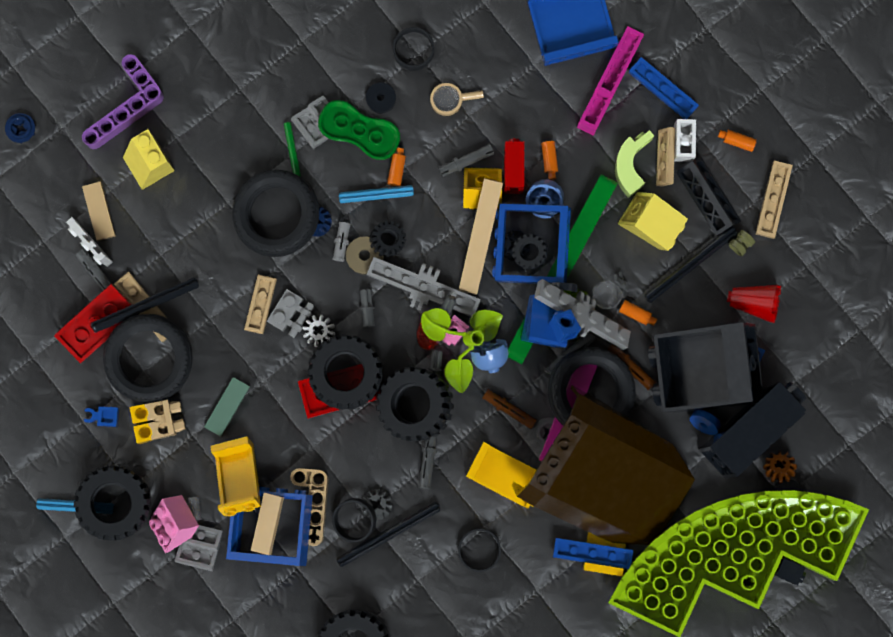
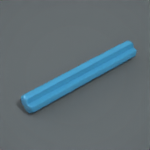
[339,185,414,203]
[36,498,114,514]

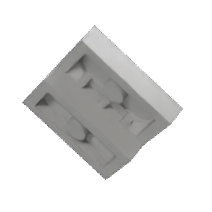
[291,96,329,149]
[175,525,223,572]

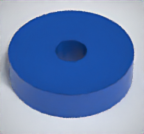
[690,410,721,435]

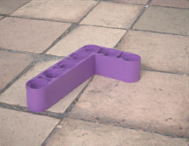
[82,54,164,149]

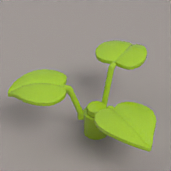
[421,308,503,393]

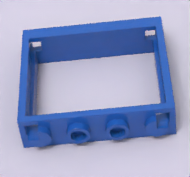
[492,204,571,284]
[226,487,313,566]

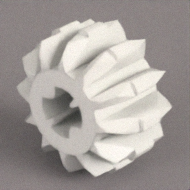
[303,315,335,347]

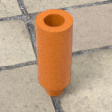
[718,129,757,152]
[541,141,558,180]
[387,148,406,187]
[619,300,657,326]

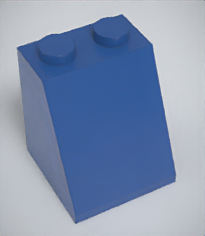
[521,294,567,348]

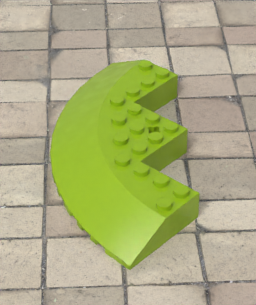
[608,490,869,637]

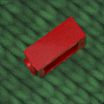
[504,138,524,194]

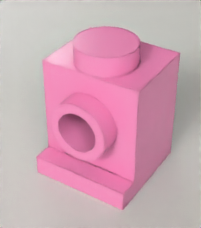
[442,315,469,346]

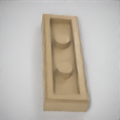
[656,127,675,187]
[82,182,116,241]
[244,274,277,334]
[251,493,284,555]

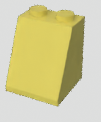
[123,129,175,190]
[618,192,688,251]

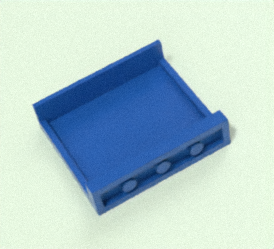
[527,0,619,66]

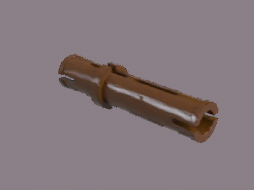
[607,344,656,390]
[482,388,537,430]

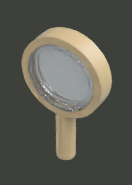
[430,83,484,116]

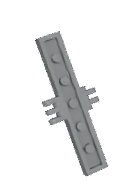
[367,257,481,317]
[534,279,631,350]

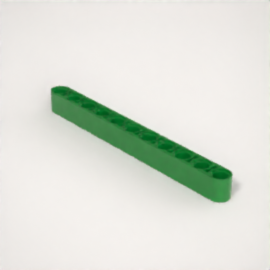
[508,174,618,365]

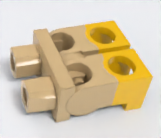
[129,400,186,444]

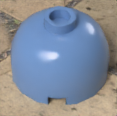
[525,179,564,218]
[470,339,509,373]

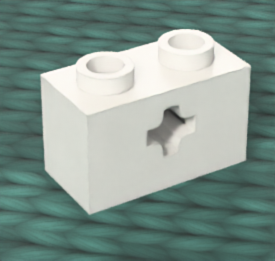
[674,119,696,162]

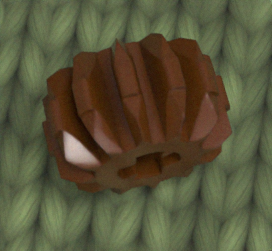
[763,450,797,484]

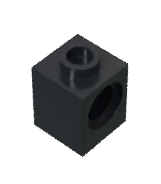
[774,558,806,585]

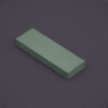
[204,377,250,437]

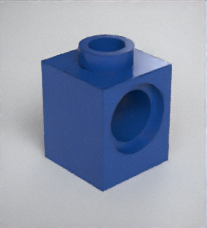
[549,309,581,344]

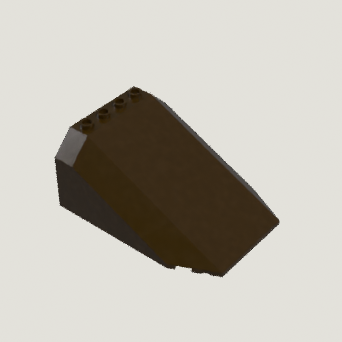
[512,385,695,545]

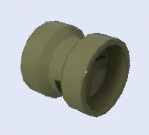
[728,230,755,257]

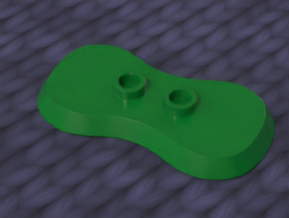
[318,100,400,160]

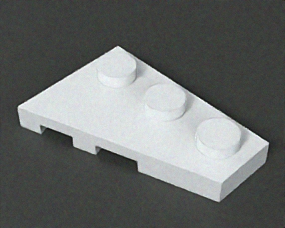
[66,217,113,267]

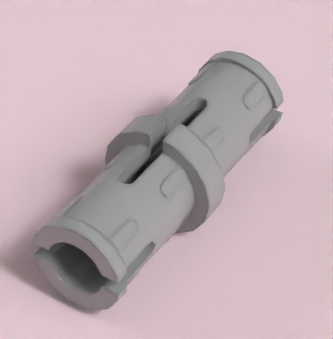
[332,222,351,262]

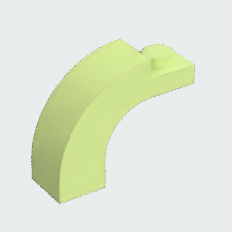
[615,130,654,198]

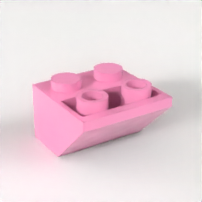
[149,495,199,553]

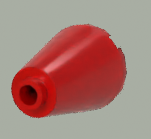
[727,285,781,323]

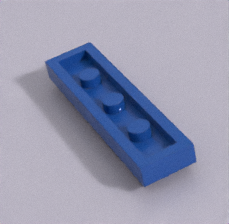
[628,57,699,119]
[553,538,633,569]

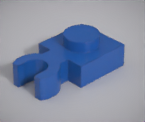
[84,406,119,427]

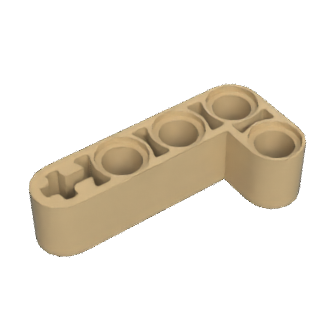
[290,468,329,546]

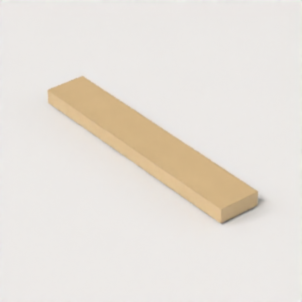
[458,178,503,295]

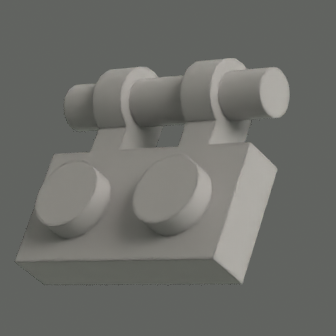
[267,289,314,338]

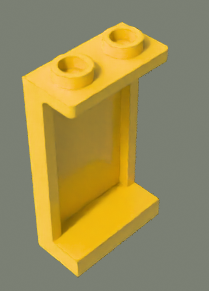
[211,436,261,516]

